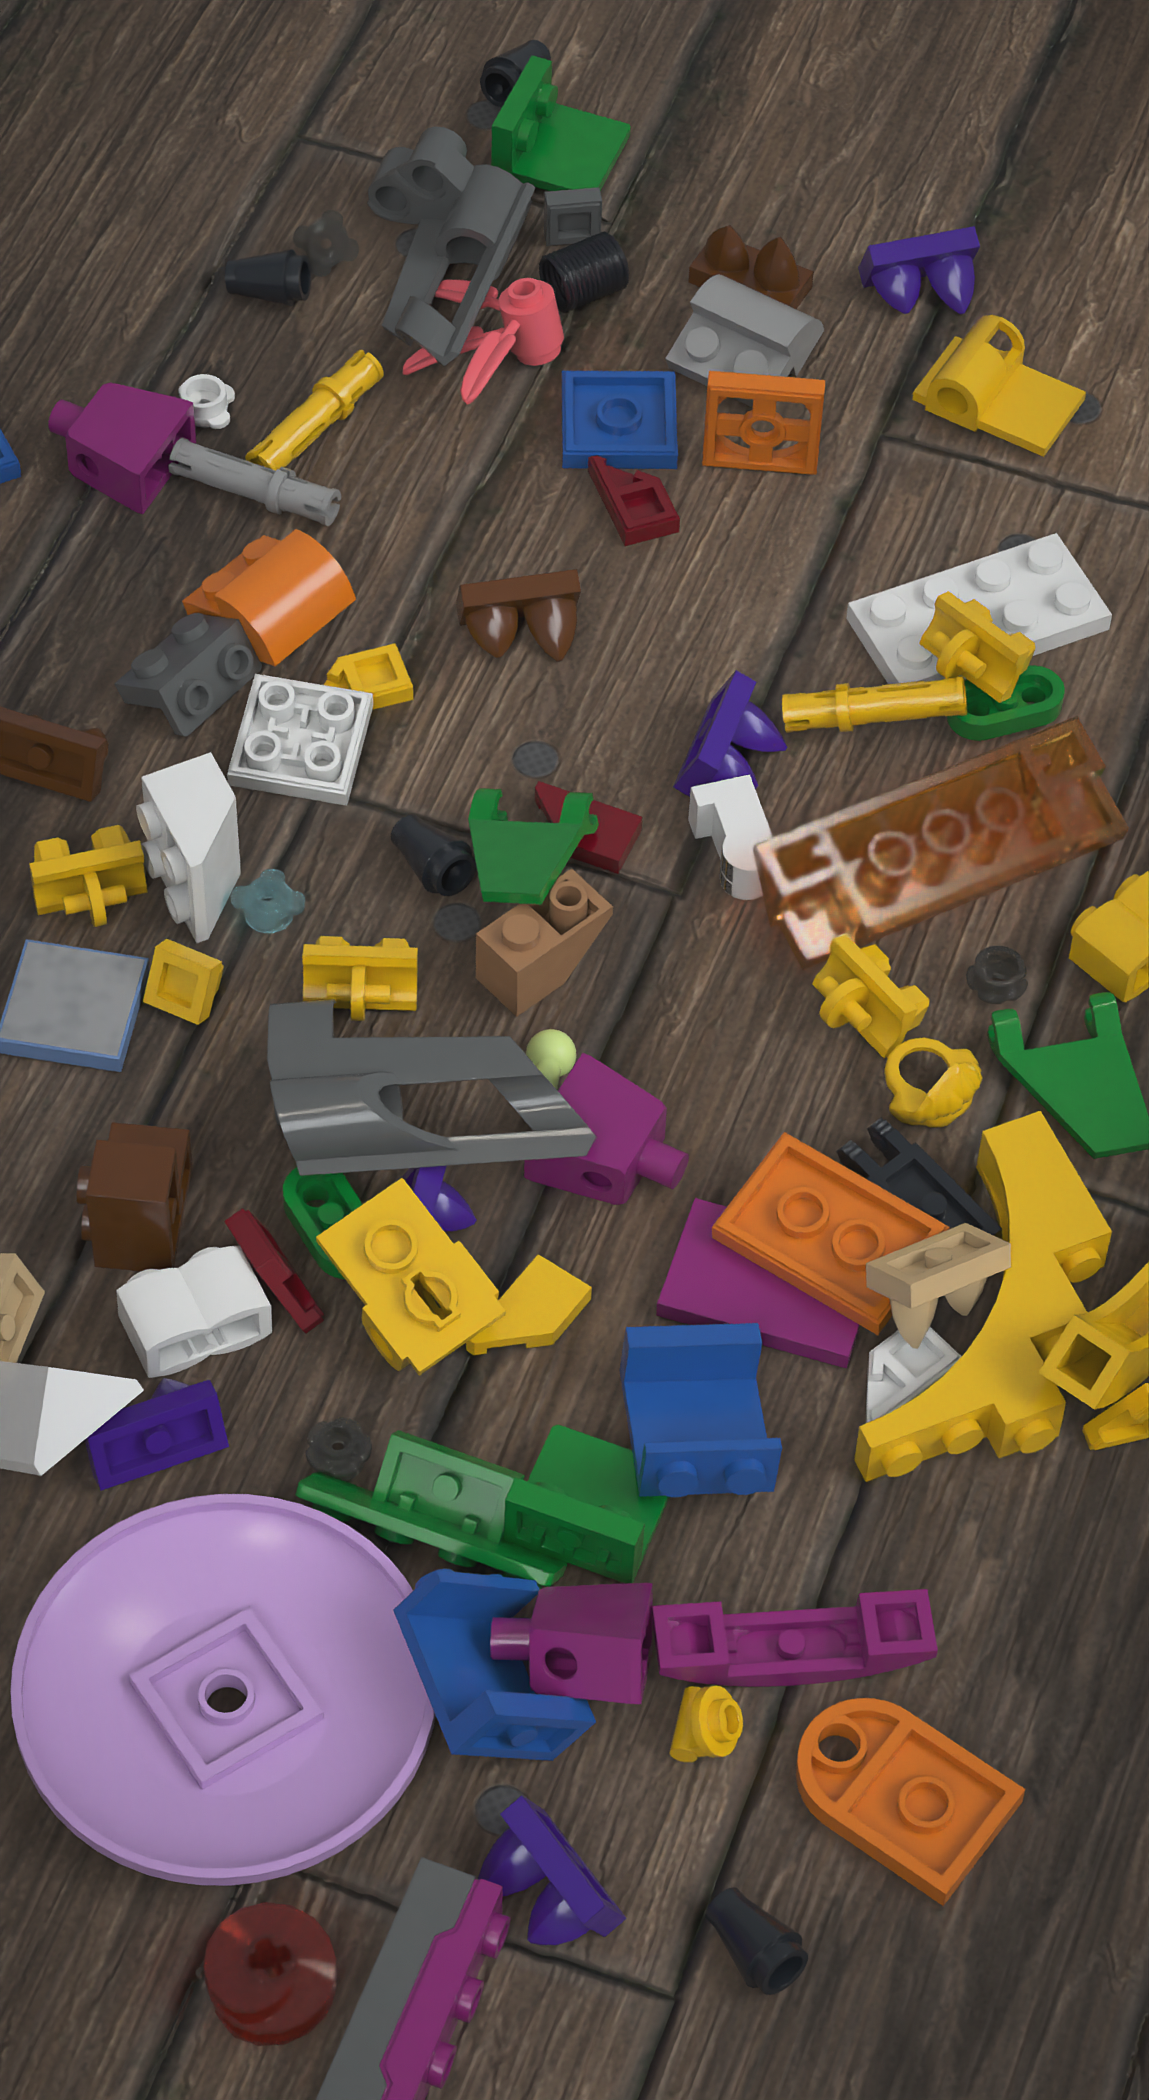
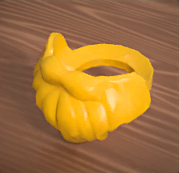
[884,1037,983,1128]

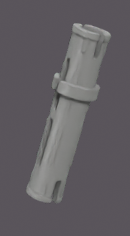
[169,438,341,526]

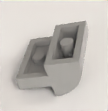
[665,274,824,408]

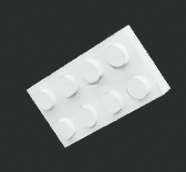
[846,533,1112,684]

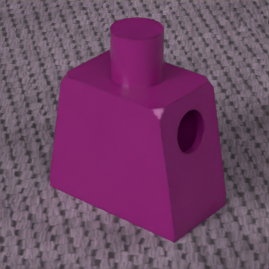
[48,382,196,515]
[524,1053,689,1205]
[490,1583,653,1704]

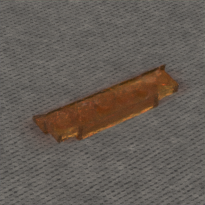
[753,716,1129,970]

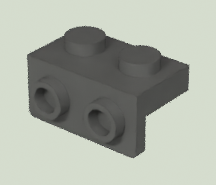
[114,613,262,737]

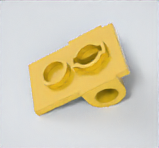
[912,315,1086,457]
[316,1178,506,1376]

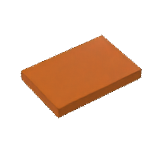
[712,1132,950,1335]

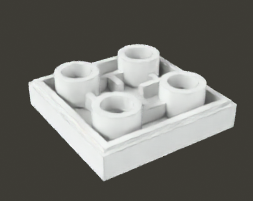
[227,674,374,806]

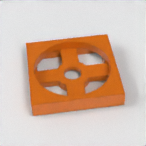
[702,371,825,475]

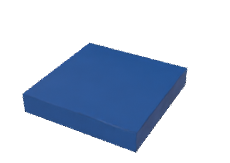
[561,371,678,469]

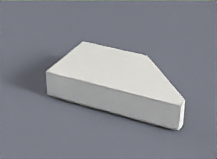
[866,1327,962,1423]

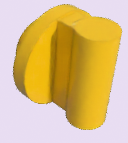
[670,1686,743,1762]

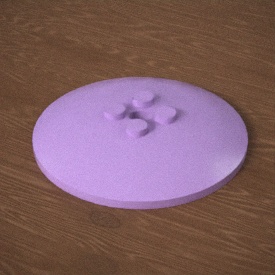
[10,1494,435,1886]

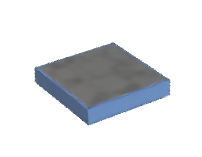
[0,939,150,1072]

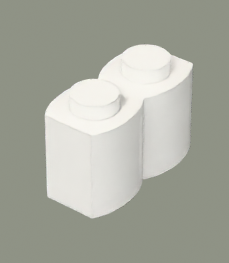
[116,1246,272,1378]

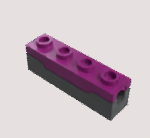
[316,1857,511,2100]

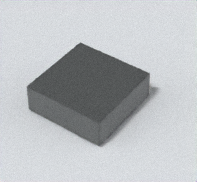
[544,187,602,246]

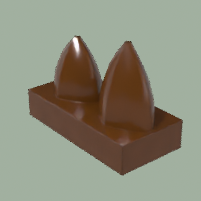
[688,225,814,309]
[456,569,581,662]
[0,706,109,802]

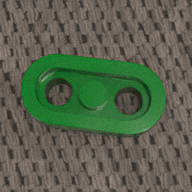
[947,665,1065,741]
[283,1167,363,1279]

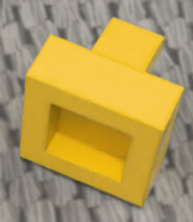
[143,939,224,1025]

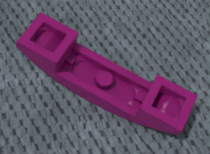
[651,1589,938,1687]

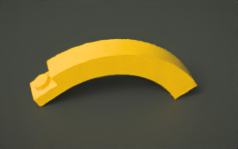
[1038,1262,1149,1409]

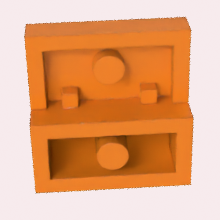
[182,529,356,667]

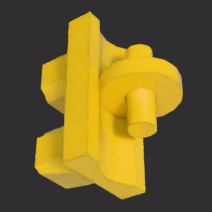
[919,591,1036,703]
[29,825,147,927]
[812,934,929,1058]
[302,936,418,1021]

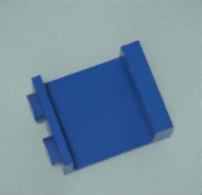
[619,1323,782,1497]
[393,1569,596,1761]

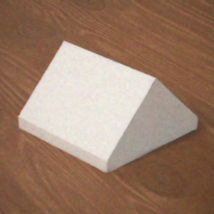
[0,1361,144,1476]

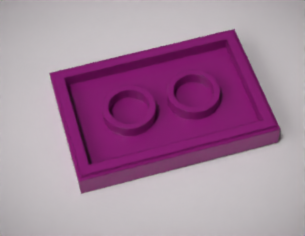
[656,1198,861,1369]

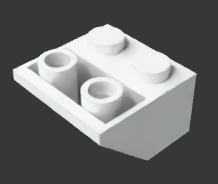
[136,752,241,943]

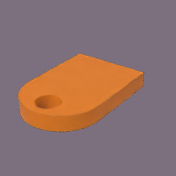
[796,1698,1026,1906]

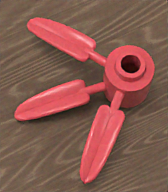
[402,278,564,405]

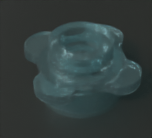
[231,869,306,933]

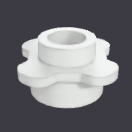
[178,374,235,429]

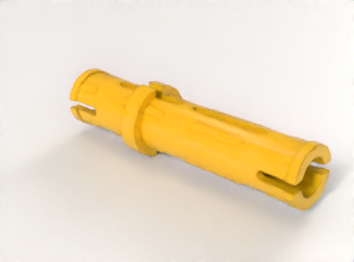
[245,350,384,470]
[782,676,967,733]

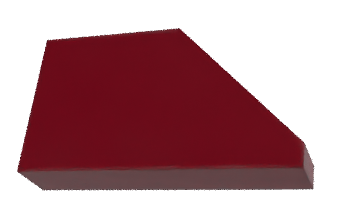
[588,455,680,546]
[534,781,643,874]
[224,1208,324,1334]

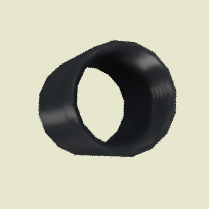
[539,231,630,313]

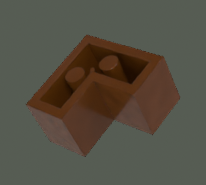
[76,1122,193,1271]

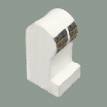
[688,775,776,900]

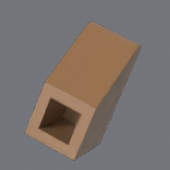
[476,868,613,1017]

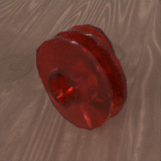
[203,1902,337,2046]

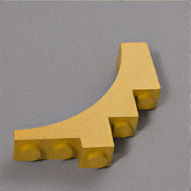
[854,1111,1112,1482]

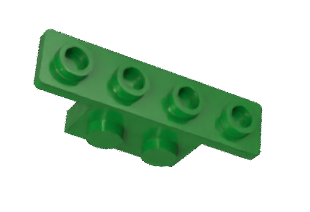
[295,1430,567,1589]

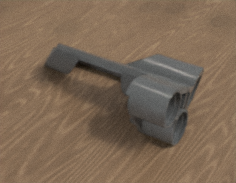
[367,126,535,366]
[267,999,598,1176]

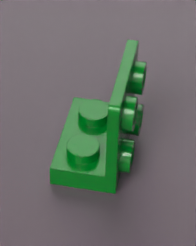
[491,55,631,191]
[504,1425,670,1583]

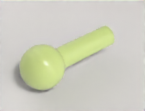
[526,1029,576,1089]

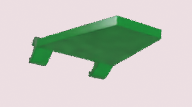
[468,788,599,905]
[987,992,1149,1159]

